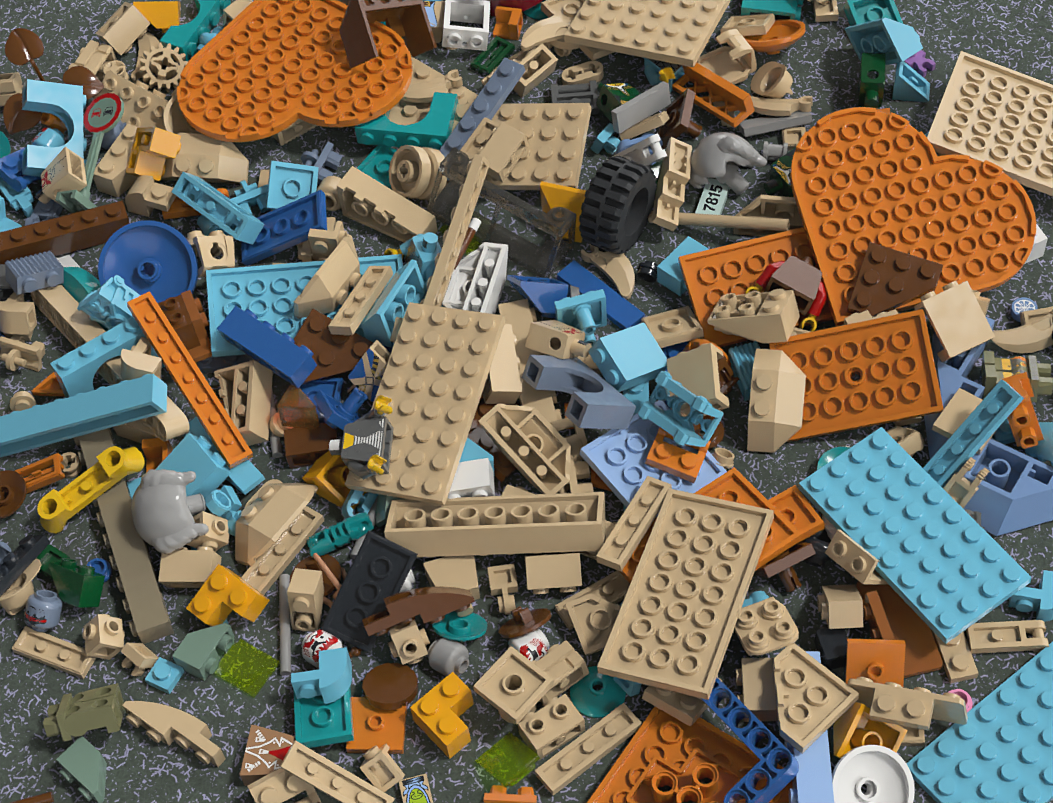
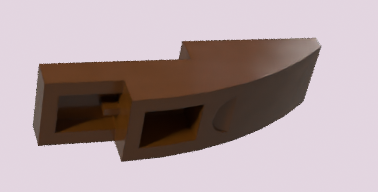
[362,586,475,636]

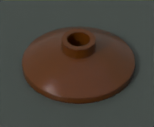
[0,470,27,519]

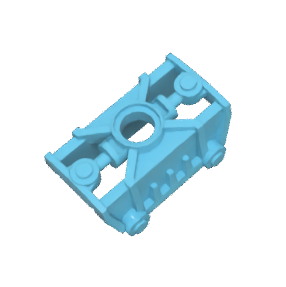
[77,275,141,330]
[637,371,724,447]

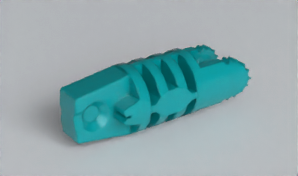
[307,512,374,558]

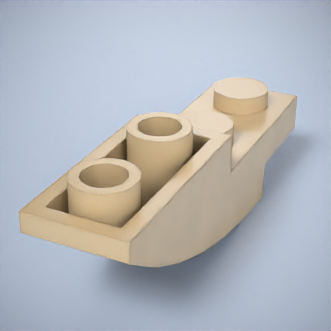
[122,701,225,767]

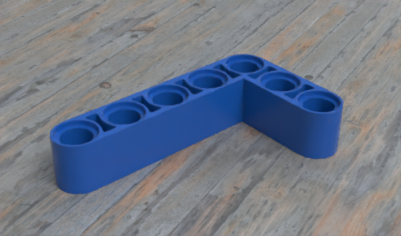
[701,678,799,803]

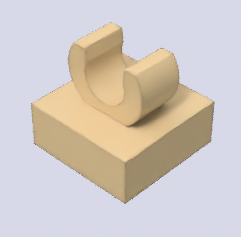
[121,643,159,676]

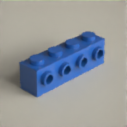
[217,306,317,388]

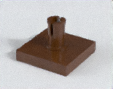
[657,88,702,150]
[753,542,816,592]

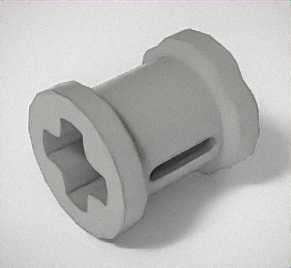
[763,141,788,161]

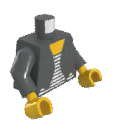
[329,395,394,479]

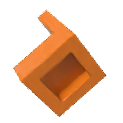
[493,6,523,40]
[142,438,173,473]

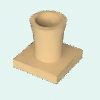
[473,646,554,724]

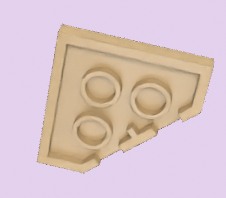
[773,643,859,754]

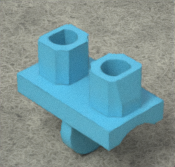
[230,180,270,215]

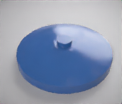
[98,221,198,303]

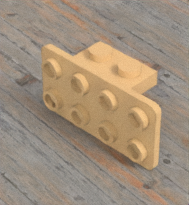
[93,71,168,130]
[847,677,968,731]

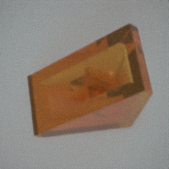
[277,384,320,429]

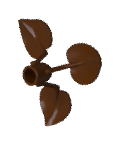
[3,28,104,135]

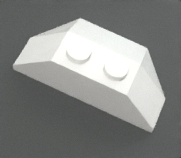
[442,242,508,314]

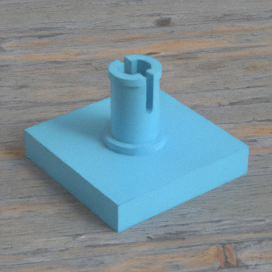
[266,161,319,210]

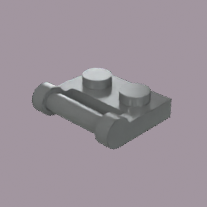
[551,80,599,115]

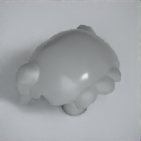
[688,132,767,195]
[131,469,209,554]

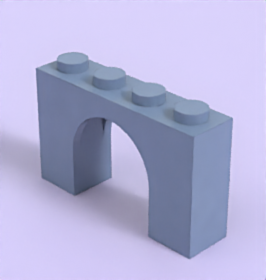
[522,355,636,429]

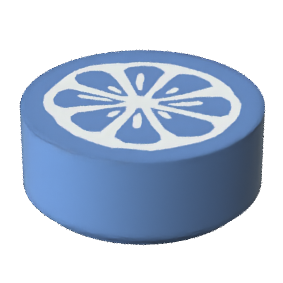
[1011,297,1038,322]

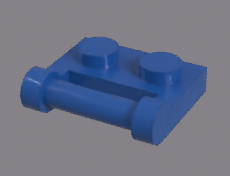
[0,147,41,192]

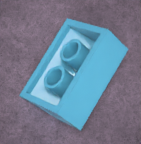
[845,18,923,65]
[361,259,427,348]

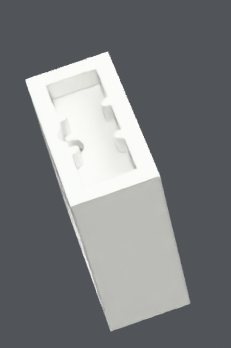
[442,0,490,51]

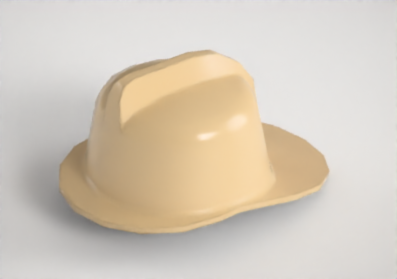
[751,61,793,99]
[0,559,41,615]

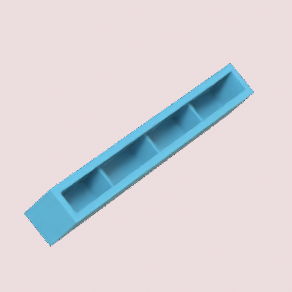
[0,374,167,458]

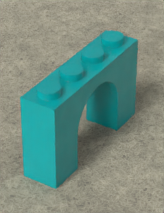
[355,92,459,150]

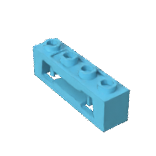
[171,172,265,245]

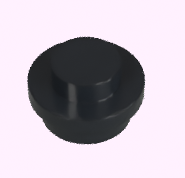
[637,261,658,282]

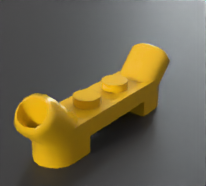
[37,446,145,533]

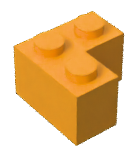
[125,127,181,181]
[186,564,270,626]
[410,672,474,759]

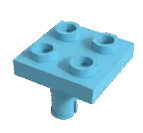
[554,289,607,346]

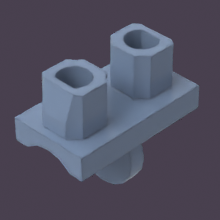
[301,142,343,184]

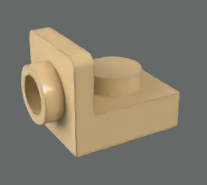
[360,743,405,792]

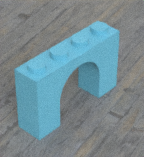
[22,79,87,177]
[50,317,165,398]

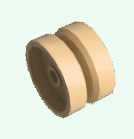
[389,145,448,200]

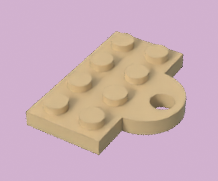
[541,0,614,61]

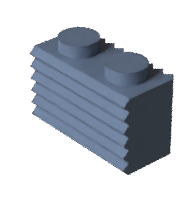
[5,251,64,295]

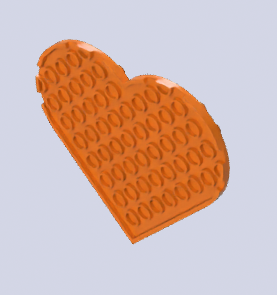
[177,0,413,142]
[790,107,1036,326]

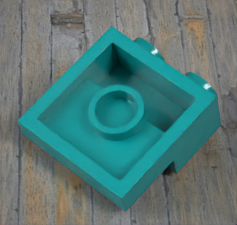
[843,0,903,26]

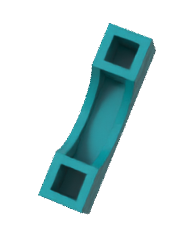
[160,0,231,61]

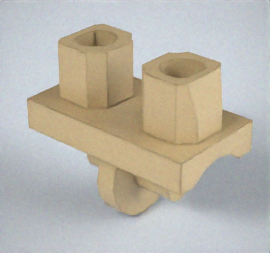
[0,334,45,372]
[558,455,594,494]

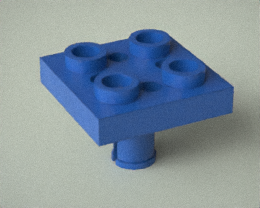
[313,387,368,430]

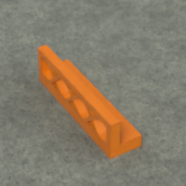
[672,62,755,128]

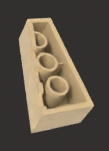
[336,166,438,243]

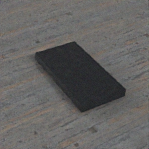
[320,530,418,653]

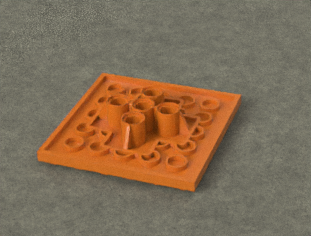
[587,706,793,803]

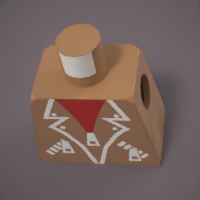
[240,725,296,786]

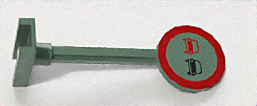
[55,93,124,213]

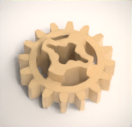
[140,43,188,92]

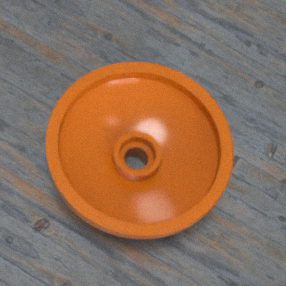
[743,19,806,55]

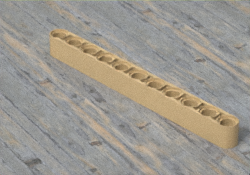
[31,284,190,441]

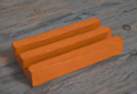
[15,453,65,494]

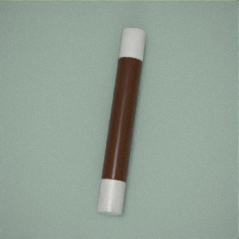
[451,218,481,277]

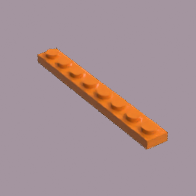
[127,291,253,469]

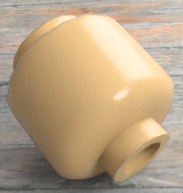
[316,176,341,211]

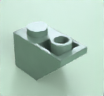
[172,623,235,681]
[56,736,107,803]

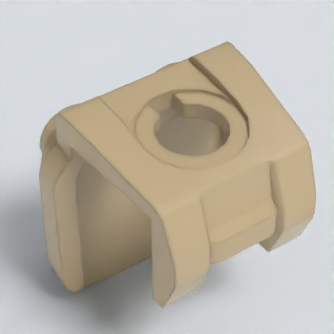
[697,29,757,85]
[186,230,235,277]
[734,597,799,656]

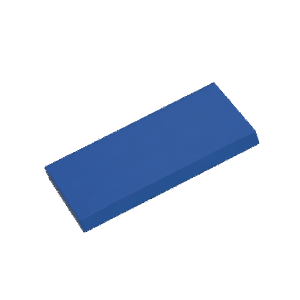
[241,190,327,266]

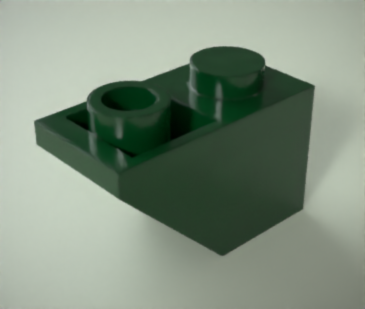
[49,558,105,608]

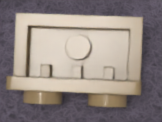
[308,221,348,261]

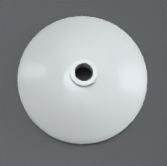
[832,745,915,803]

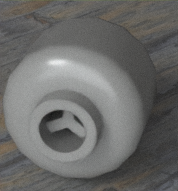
[428,637,469,677]

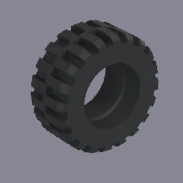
[579,156,657,254]

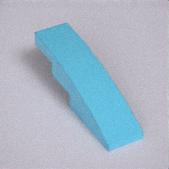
[183,416,265,495]

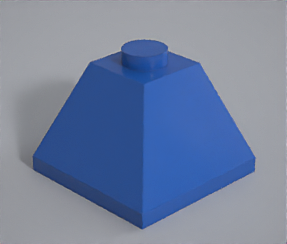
[507,275,568,318]

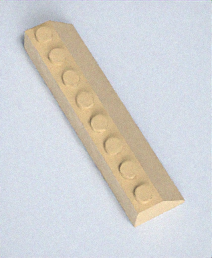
[384,492,606,558]

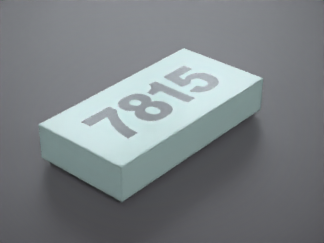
[695,178,730,215]

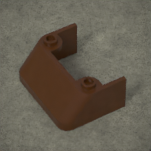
[339,0,437,68]

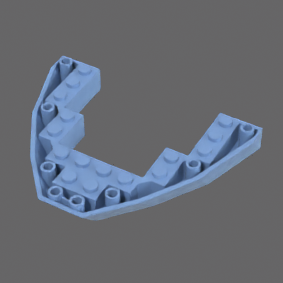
[924,317,1053,536]

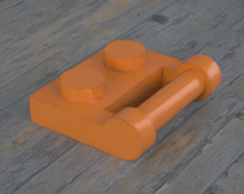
[645,427,711,483]

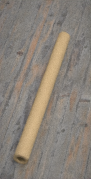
[648,211,791,231]

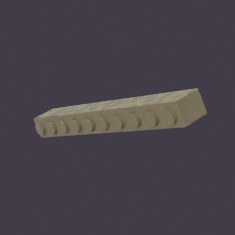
[74,428,174,644]

